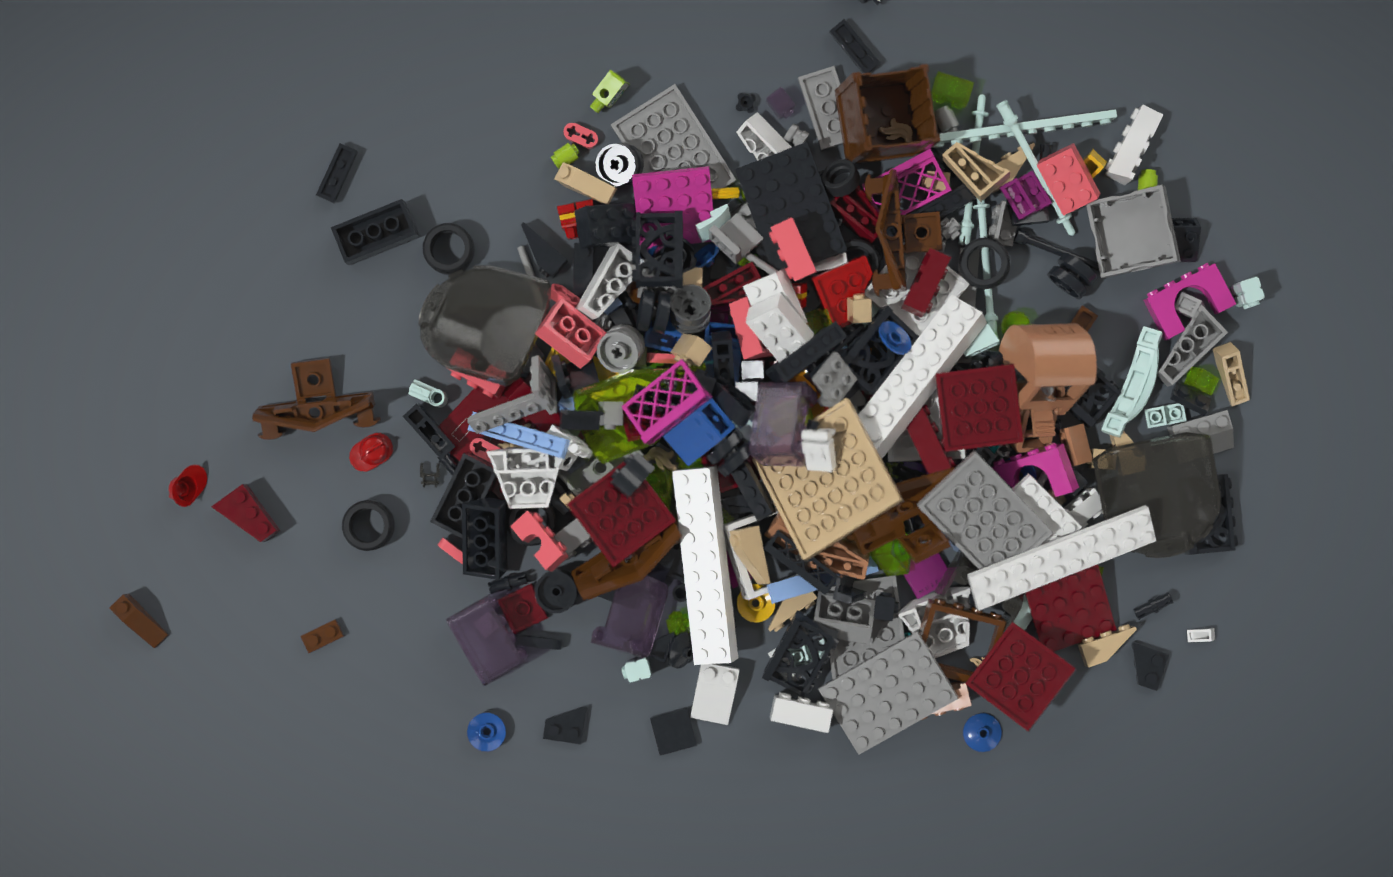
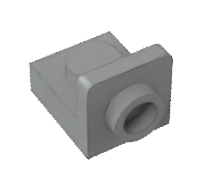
[1174,292,1206,319]

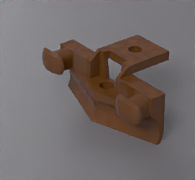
[865,169,943,297]
[252,358,381,440]
[846,468,954,564]
[571,508,682,600]

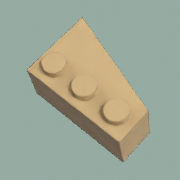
[942,142,1010,202]

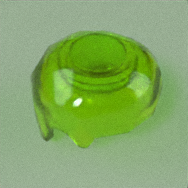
[1001,310,1030,335]

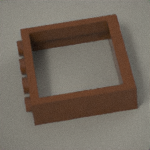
[919,598,1006,682]

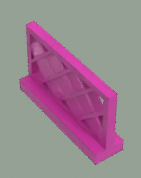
[862,149,952,215]
[621,359,712,445]

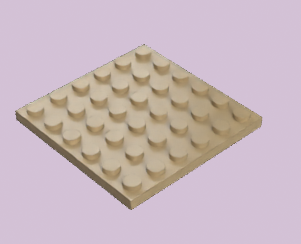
[752,398,903,561]

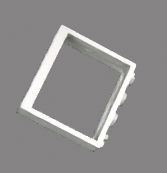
[723,506,812,600]

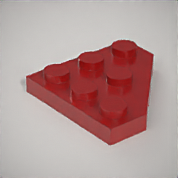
[812,255,873,328]

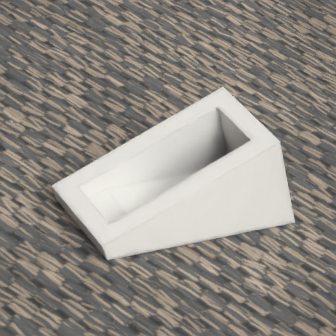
[1187,628,1215,642]

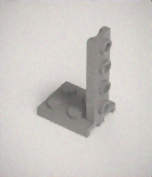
[467,355,557,434]

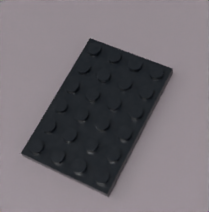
[735,142,848,271]

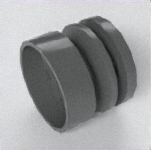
[670,284,711,335]

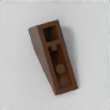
[109,594,169,648]

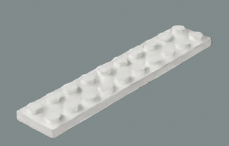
[967,505,1156,610]

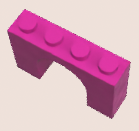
[1143,263,1236,341]
[991,443,1079,497]

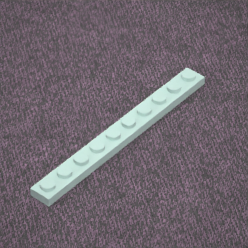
[933,110,1117,148]

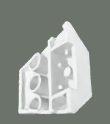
[487,447,562,509]
[898,587,970,658]

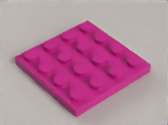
[632,166,713,248]

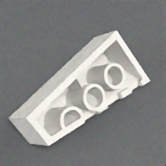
[1104,105,1163,185]
[736,112,791,160]
[576,243,645,320]
[1064,488,1105,531]

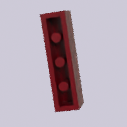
[906,405,956,474]

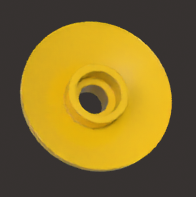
[737,584,775,623]

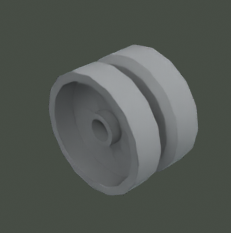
[597,324,645,373]

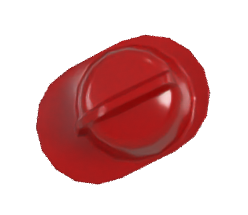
[349,433,393,472]
[169,464,207,507]

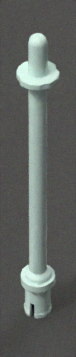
[958,94,989,246]
[996,100,1075,236]
[973,199,998,338]

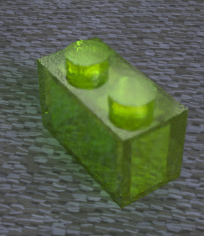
[931,71,974,109]

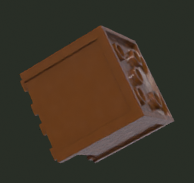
[835,64,941,164]

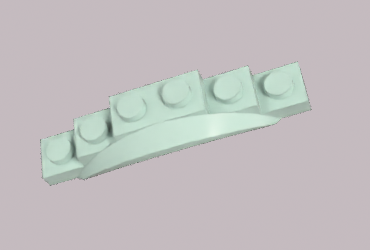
[1101,326,1163,438]

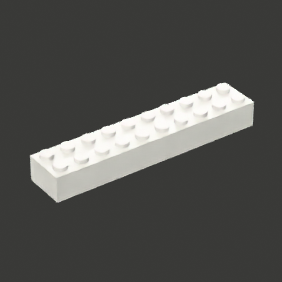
[858,295,987,460]
[672,466,738,665]

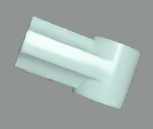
[408,379,448,408]

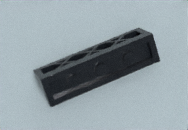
[763,530,839,595]

